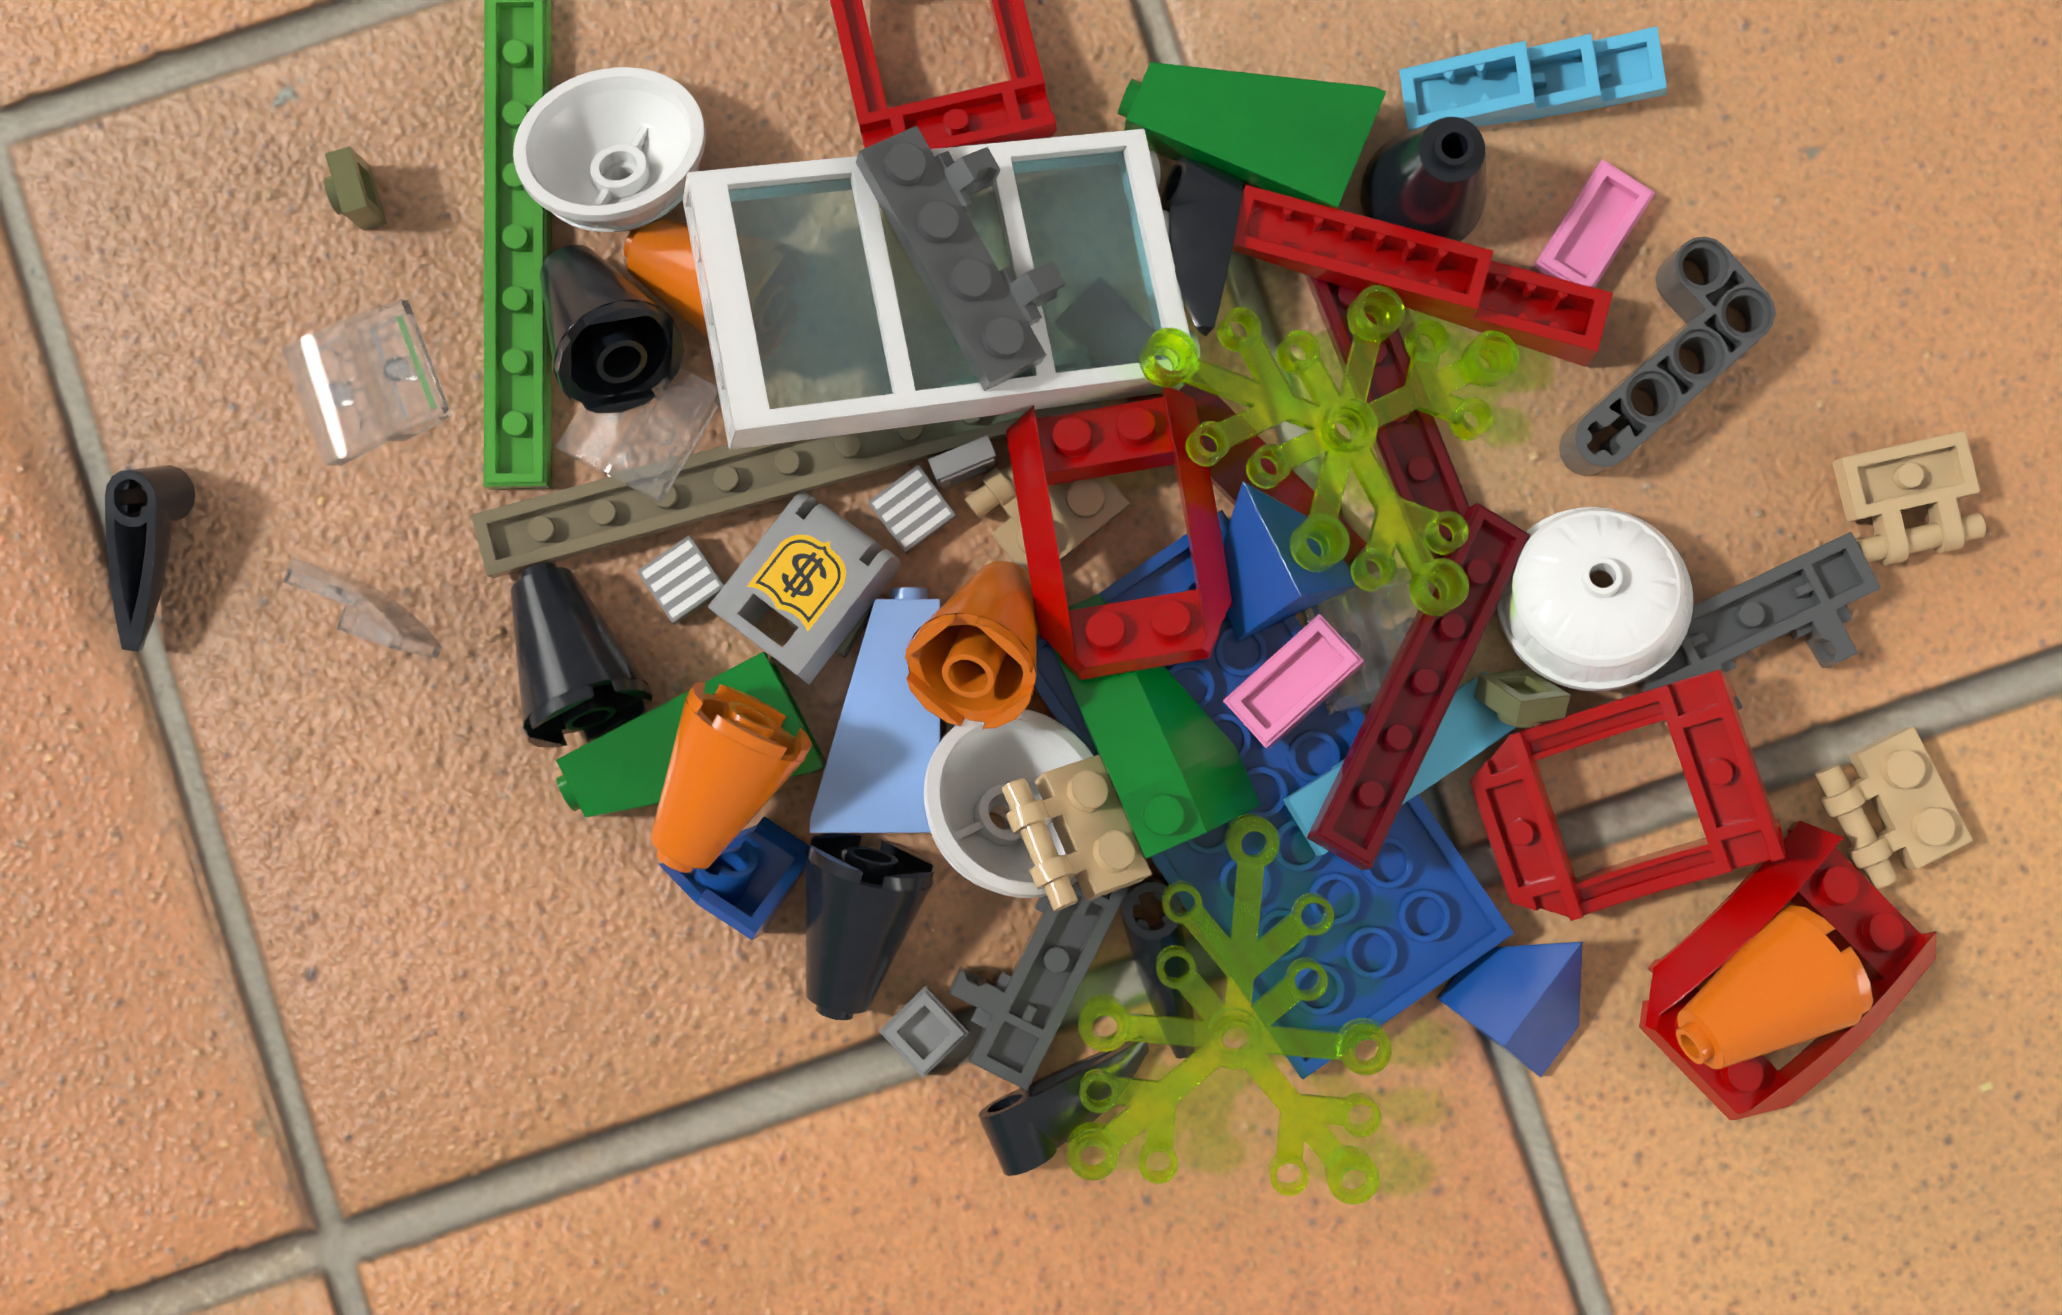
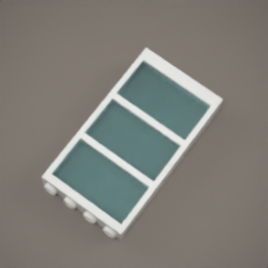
[683,129,1200,450]

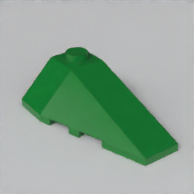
[1052,594,1261,858]

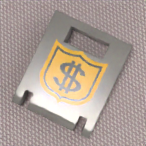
[708,491,901,685]

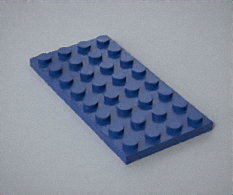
[1035,510,1514,1080]

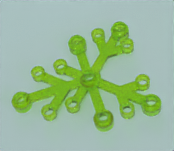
[1139,285,1519,616]
[1067,814,1392,1205]

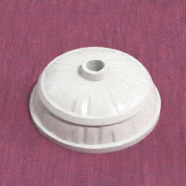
[513,67,706,233]
[1497,507,1693,691]
[924,709,1093,898]

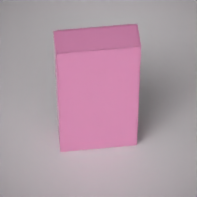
[1531,159,1655,288]
[1223,614,1365,751]

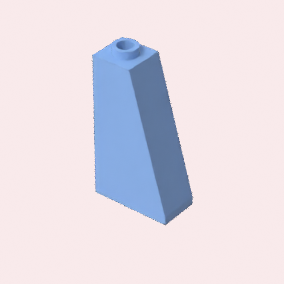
[810,587,943,833]

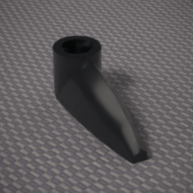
[1161,156,1243,336]
[105,465,195,652]
[1121,879,1194,1059]
[978,1034,1149,1176]

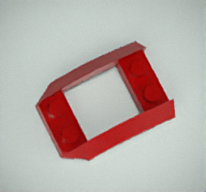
[830,0,1057,149]
[1006,383,1232,680]
[1470,668,1786,921]
[1639,821,1936,1120]

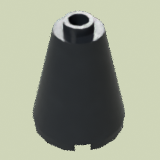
[1360,117,1486,241]
[540,245,684,414]
[510,562,653,747]
[806,833,934,1020]

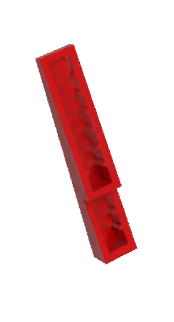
[1232,185,1613,367]

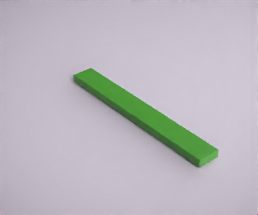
[484,0,552,490]

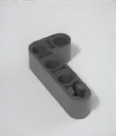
[1559,236,1776,476]

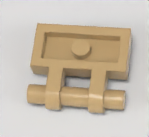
[1832,431,1986,565]
[964,463,1130,573]
[1815,726,1973,889]
[1001,755,1152,912]

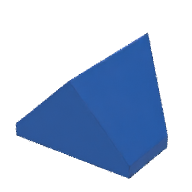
[1223,481,1356,641]
[658,816,809,940]
[1436,942,1583,1077]

